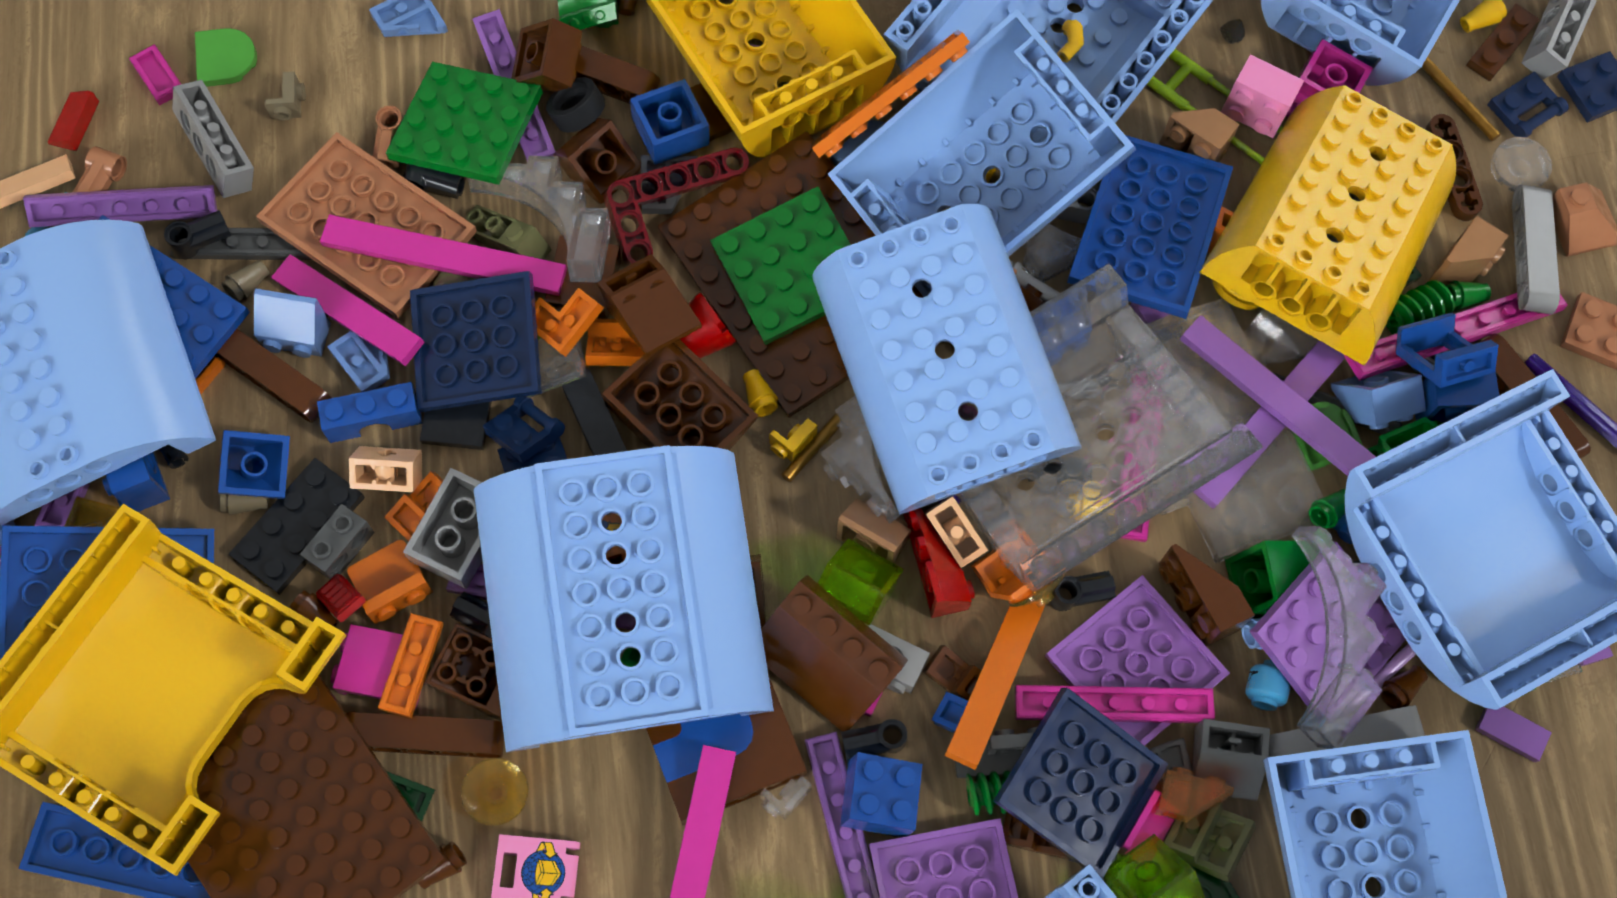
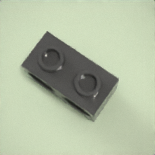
[300,504,375,580]

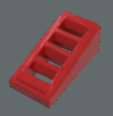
[316,574,366,623]

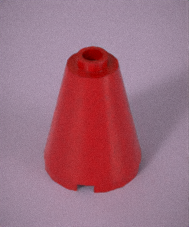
[680,292,737,359]

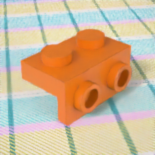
[585,319,645,367]

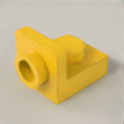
[769,418,817,462]

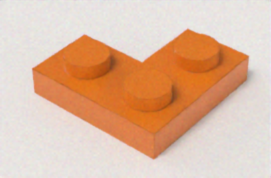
[535,288,604,357]

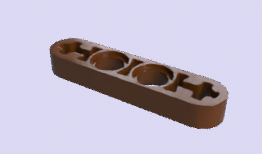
[1425,114,1483,221]

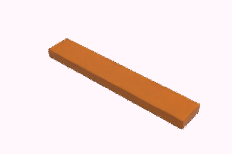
[945,597,1045,770]

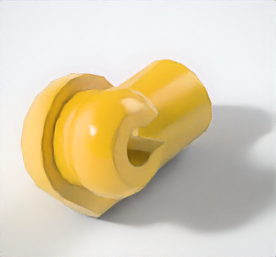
[1057,19,1084,63]

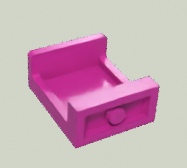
[331,624,420,710]

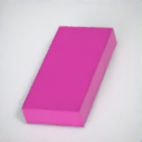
[129,44,181,105]

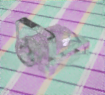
[760,776,812,820]

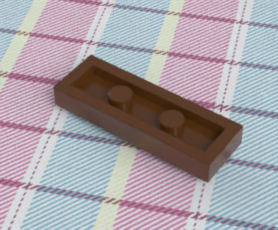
[1466,3,1540,82]

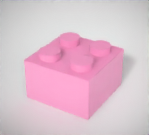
[1221,54,1304,138]

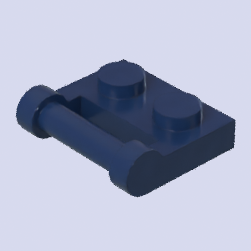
[1487,71,1569,140]
[483,396,565,463]

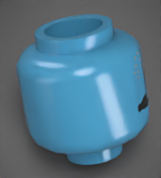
[1245,660,1291,711]

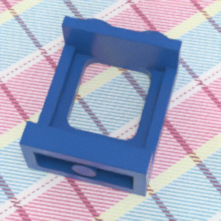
[1396,312,1499,388]

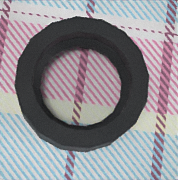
[546,77,605,133]

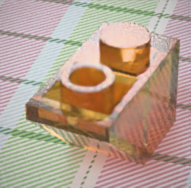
[1154,767,1234,823]

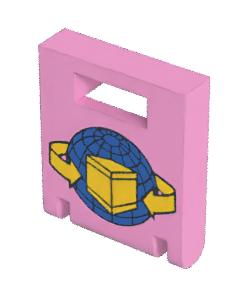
[491,834,580,898]

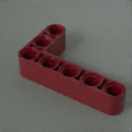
[604,147,749,266]

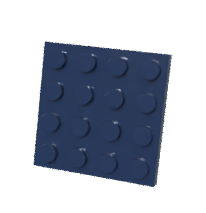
[410,271,542,412]
[993,687,1168,879]

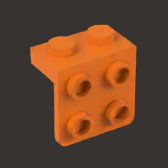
[971,530,1062,602]
[347,540,433,624]

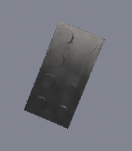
[229,458,365,595]

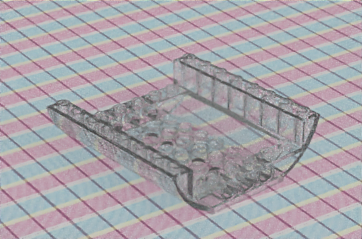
[956,263,1263,592]

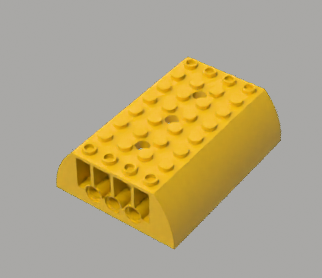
[646,0,896,158]
[1200,85,1456,366]

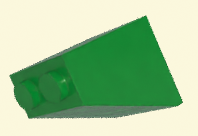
[1225,540,1326,619]

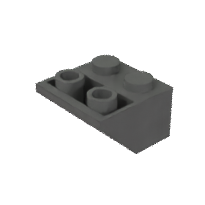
[1190,719,1270,801]

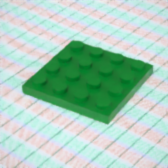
[386,61,543,185]
[710,186,851,345]

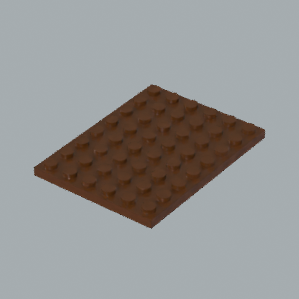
[658,131,923,418]
[188,675,447,898]

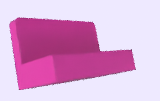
[1118,789,1179,869]

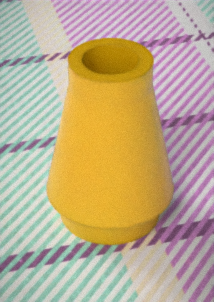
[1460,0,1507,33]
[743,369,778,417]

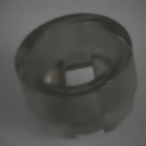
[1220,19,1246,44]

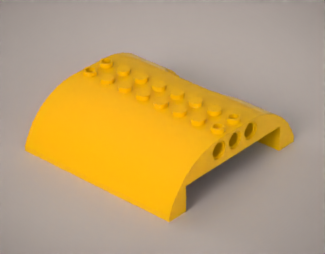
[0,504,347,876]

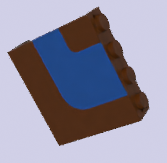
[646,675,807,825]

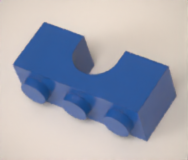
[317,382,423,443]

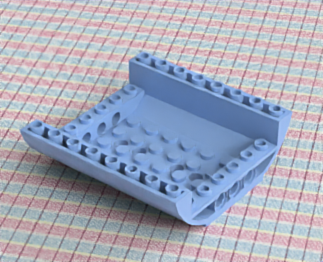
[883,0,1213,143]
[474,445,774,753]

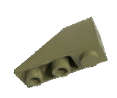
[465,204,552,260]

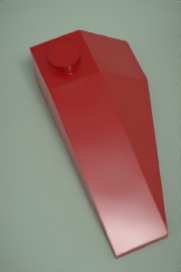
[903,508,975,618]

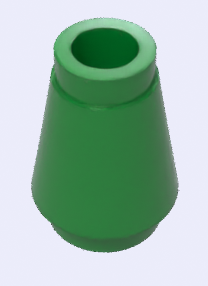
[1445,280,1491,311]
[1309,489,1345,529]

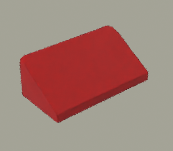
[47,91,99,151]

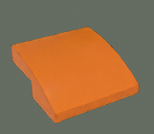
[384,471,444,541]

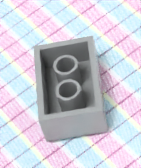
[403,468,482,589]

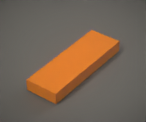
[378,613,444,719]

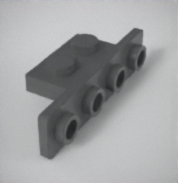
[955,727,1037,778]

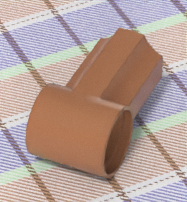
[373,105,403,170]
[73,146,127,192]

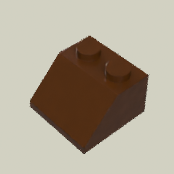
[511,18,582,92]
[553,118,641,204]

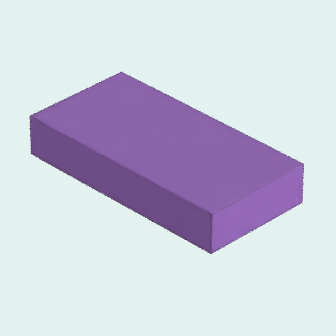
[1475,706,1552,762]

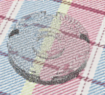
[1491,137,1552,192]

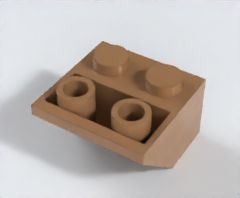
[1159,108,1240,162]

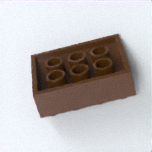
[602,339,759,451]
[761,575,908,732]

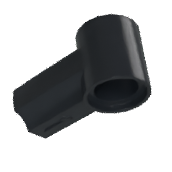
[403,164,466,199]
[164,210,232,260]
[1048,571,1116,611]
[450,591,492,639]
[841,719,907,761]

